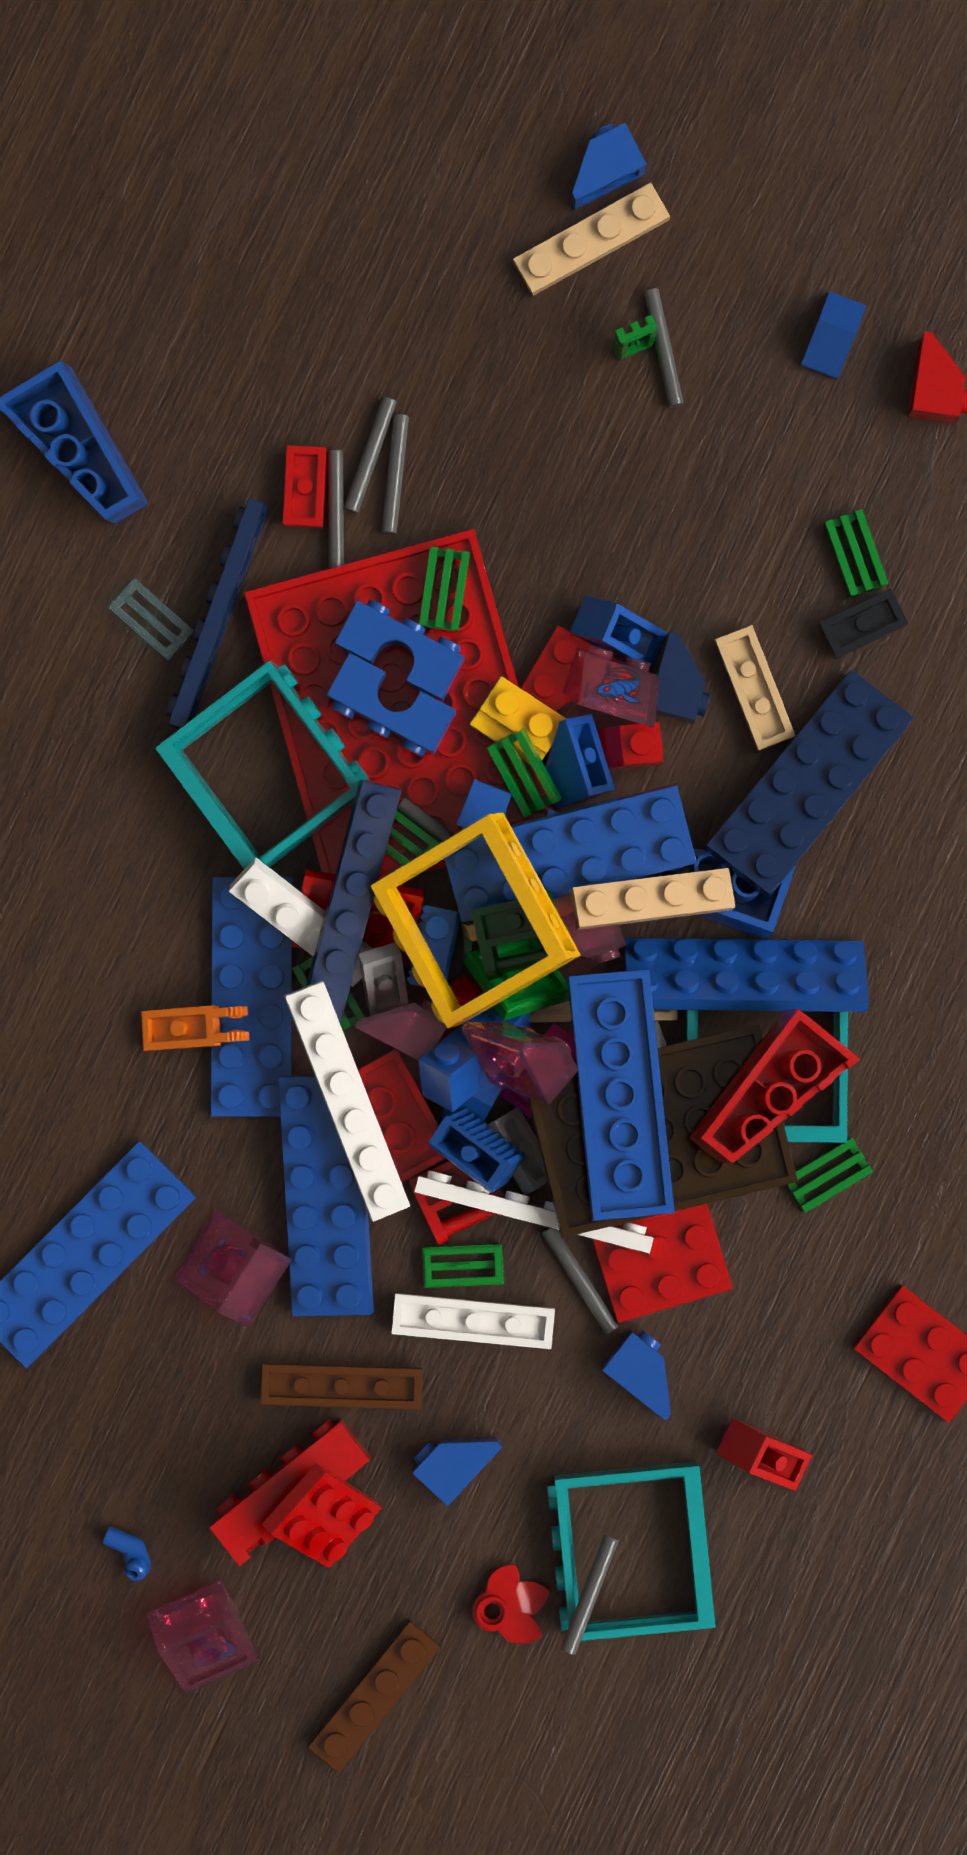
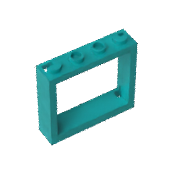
[155,661,369,869]
[685,1010,848,1143]
[547,1461,715,1641]

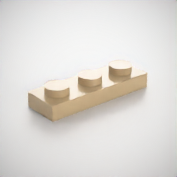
[714,625,796,752]

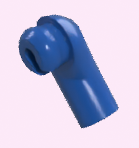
[102,1526,151,1581]

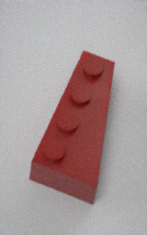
[689,1009,860,1164]
[209,1418,371,1567]

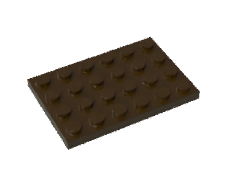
[524,1025,798,1238]

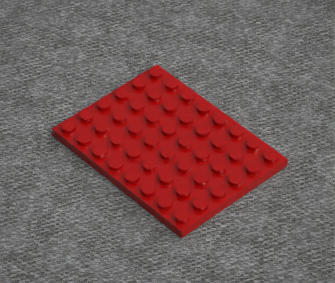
[244,529,553,881]

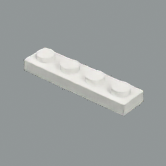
[229,857,373,987]
[392,1293,555,1349]

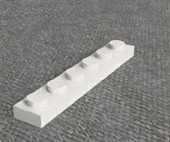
[284,980,410,1222]
[415,1170,654,1253]

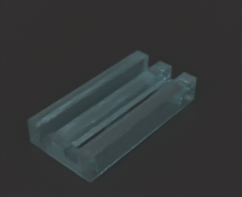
[108,578,195,661]

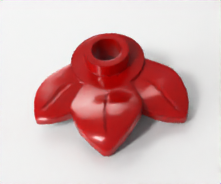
[472,1564,550,1644]

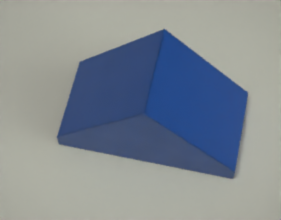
[801,291,866,380]

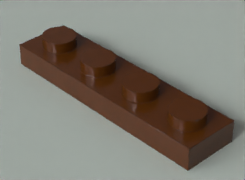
[261,1363,423,1410]
[308,1620,441,1773]

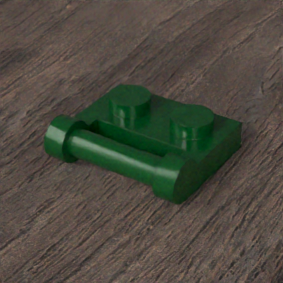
[471,892,555,980]

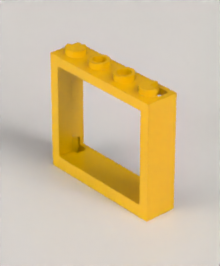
[371,812,581,1029]

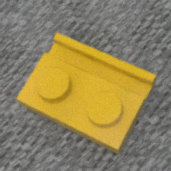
[470,676,566,766]

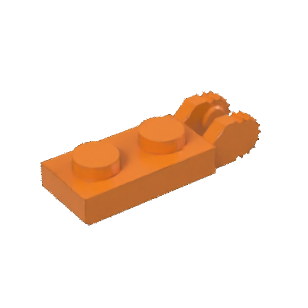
[141,1005,249,1051]

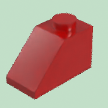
[908,331,967,424]
[597,722,664,771]
[716,1418,813,1491]

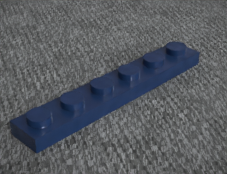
[166,498,269,729]
[306,779,402,1023]

